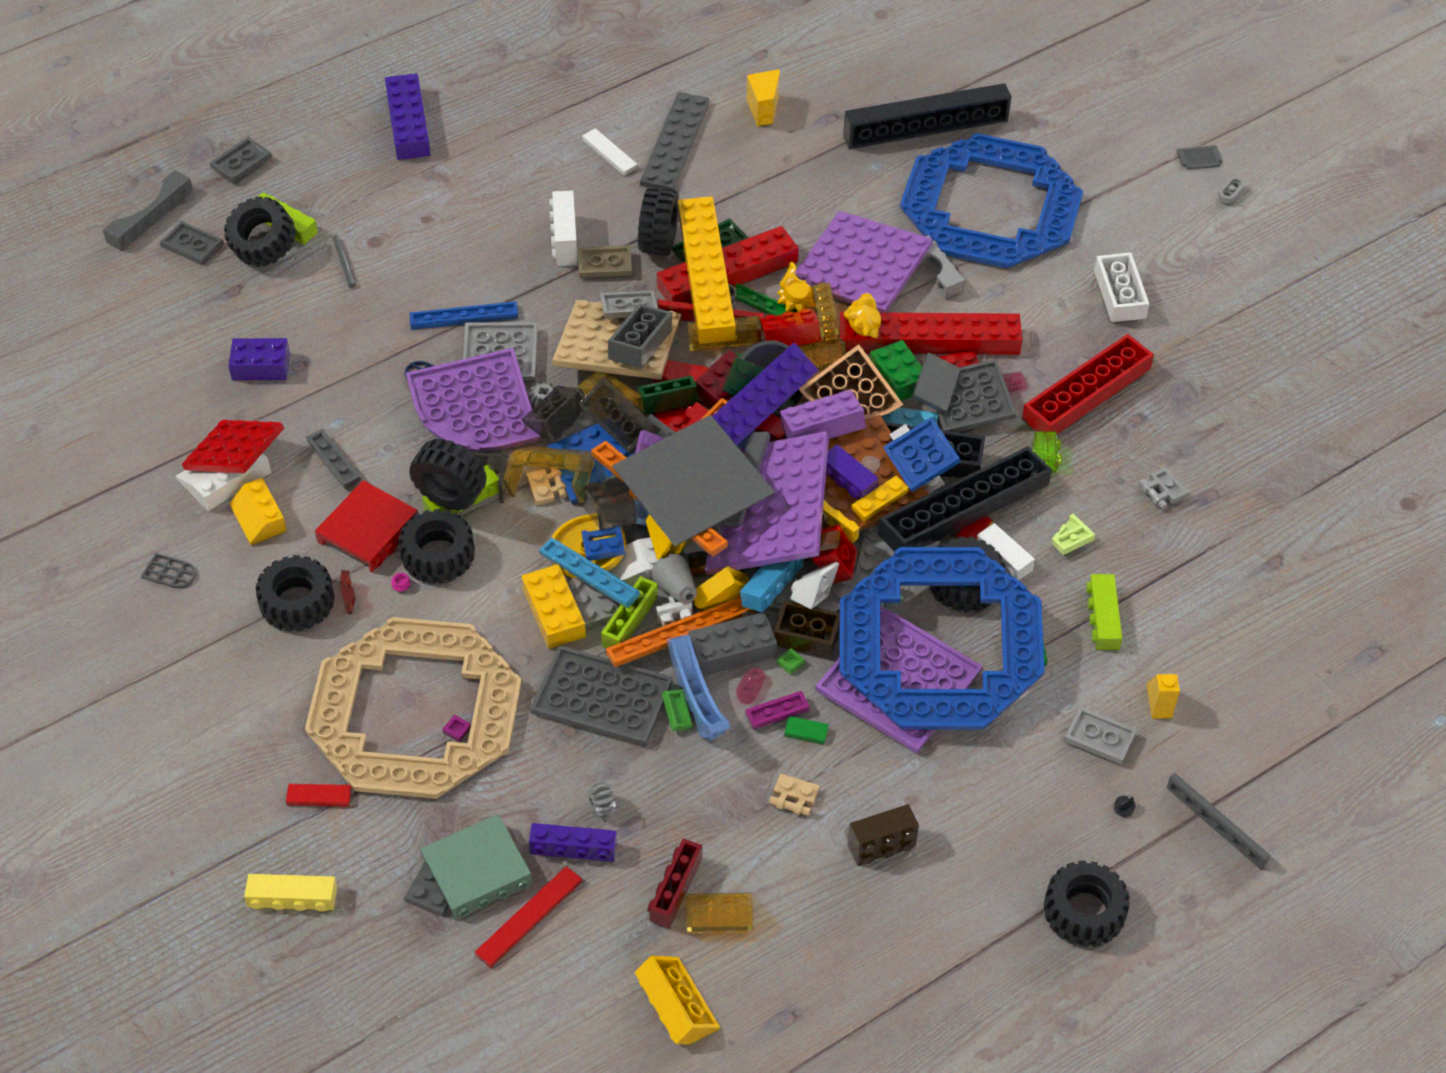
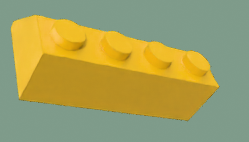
[634,956,721,1044]

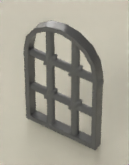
[141,553,196,588]

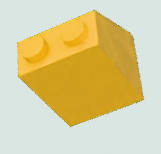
[746,69,780,126]

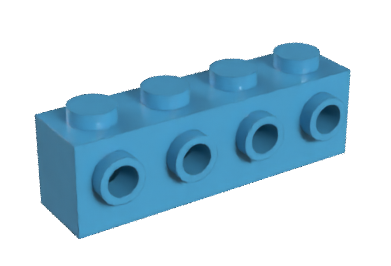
[740,559,803,613]

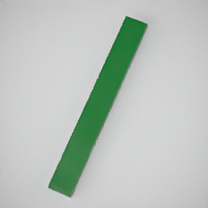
[735,283,820,323]

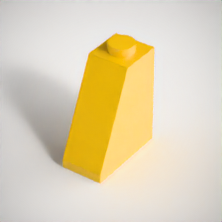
[645,514,687,560]
[693,566,750,610]
[1146,674,1180,719]

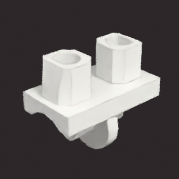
[656,596,692,626]

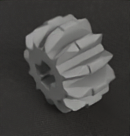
[528,382,560,413]
[587,781,616,817]

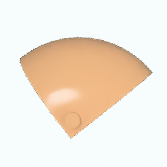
[799,345,903,419]

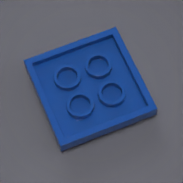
[883,417,961,492]

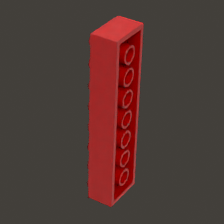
[656,226,799,304]
[1022,334,1154,440]

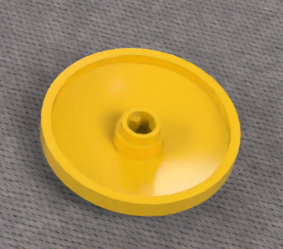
[551,514,627,578]

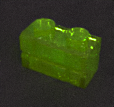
[1033,431,1062,473]

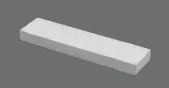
[582,128,638,176]

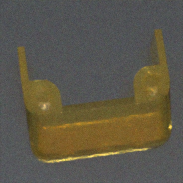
[503,446,595,503]

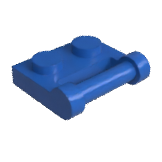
[581,524,626,561]

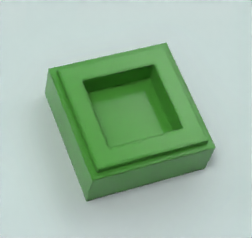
[777,648,805,675]

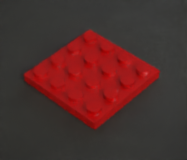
[181,419,284,474]

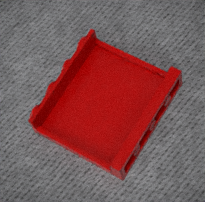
[315,480,418,573]

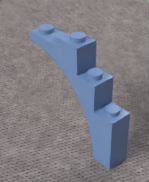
[666,634,730,740]

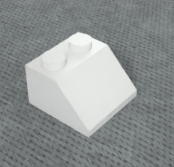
[791,562,839,609]

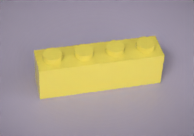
[244,874,337,912]

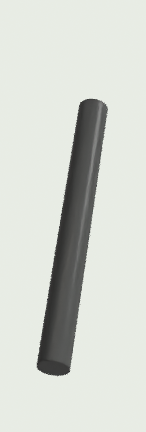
[332,235,356,288]

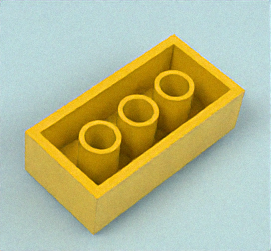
[521,564,586,649]

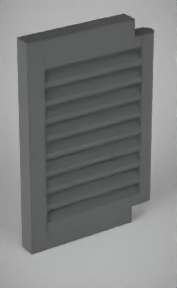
[1177,145,1222,169]

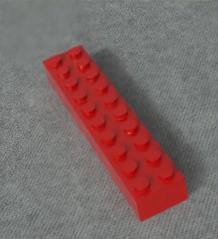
[839,312,1023,355]

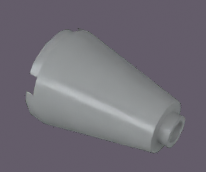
[651,554,697,603]

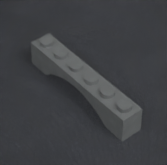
[103,170,193,251]

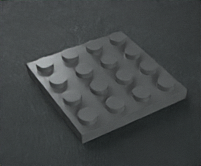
[936,359,1017,432]

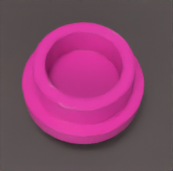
[391,573,411,592]

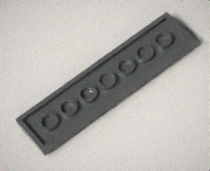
[640,92,710,189]

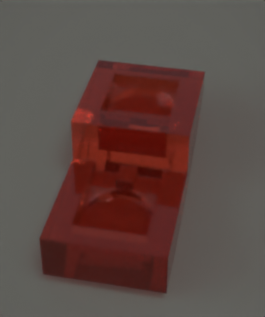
[340,570,356,615]

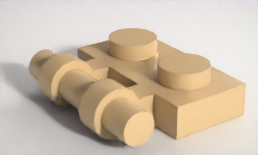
[526,465,567,506]
[769,773,820,816]

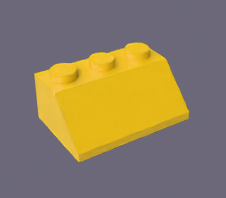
[229,477,287,545]

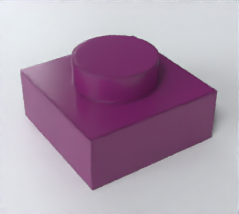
[442,714,471,743]

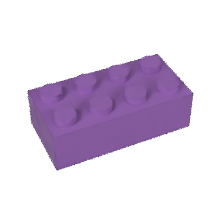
[780,390,866,439]

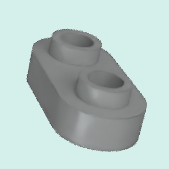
[1218,177,1245,203]

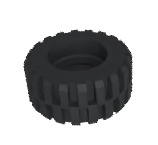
[638,186,679,256]
[224,197,296,267]
[409,439,487,511]
[398,509,475,584]
[930,536,1005,612]
[255,555,335,632]
[1044,860,1130,947]

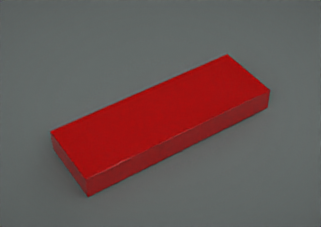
[286,784,352,807]

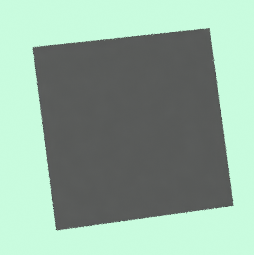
[612,415,775,546]

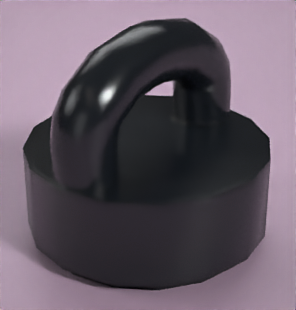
[1114,795,1136,817]

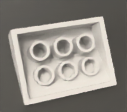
[176,453,271,512]

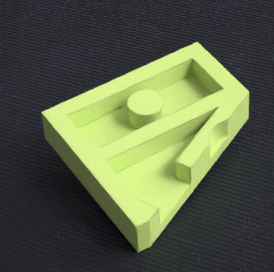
[1052,514,1095,555]

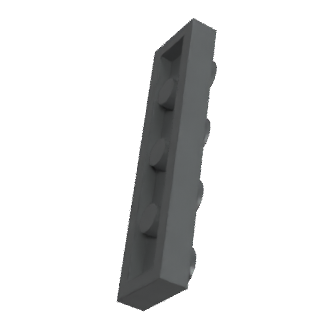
[306,429,361,489]

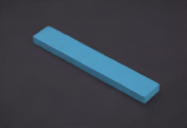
[539,537,640,608]

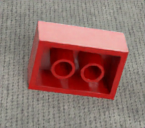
[760,309,822,346]

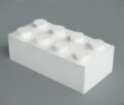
[549,191,578,266]
[1094,253,1149,322]

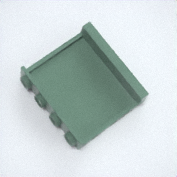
[420,814,532,919]

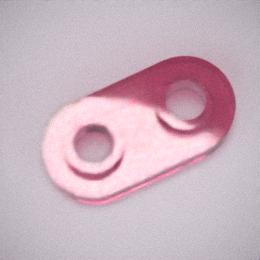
[736,668,765,704]

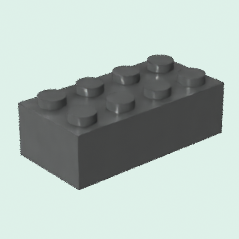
[608,304,672,368]
[688,612,777,676]

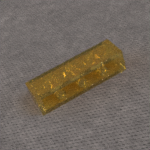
[812,283,839,341]

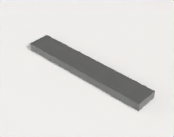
[721,432,770,527]
[1167,773,1271,870]

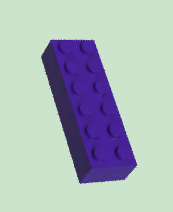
[385,73,431,160]

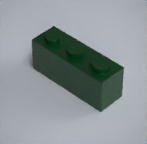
[638,375,698,415]

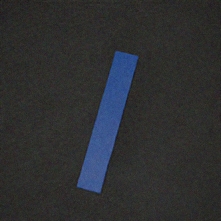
[409,301,519,330]

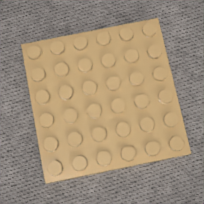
[552,300,681,380]

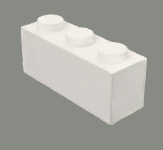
[977,523,1035,580]

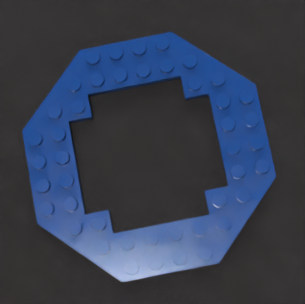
[900,133,1083,268]
[840,547,1044,730]

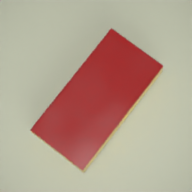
[956,517,993,540]

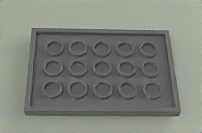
[530,645,673,746]

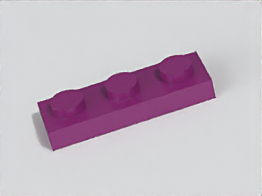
[745,691,810,730]

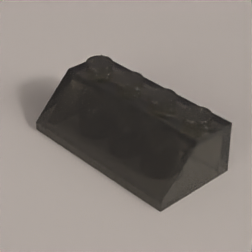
[579,377,661,453]

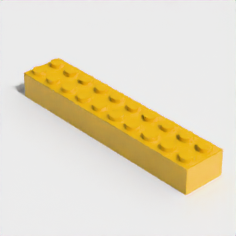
[678,196,735,344]

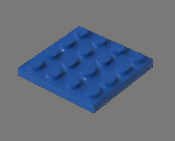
[547,416,633,505]

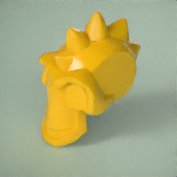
[777,262,815,312]
[844,293,881,338]

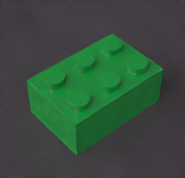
[870,340,922,401]

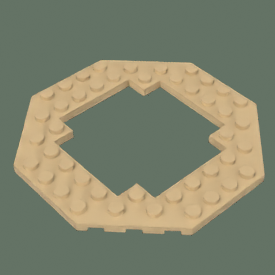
[305,617,522,799]

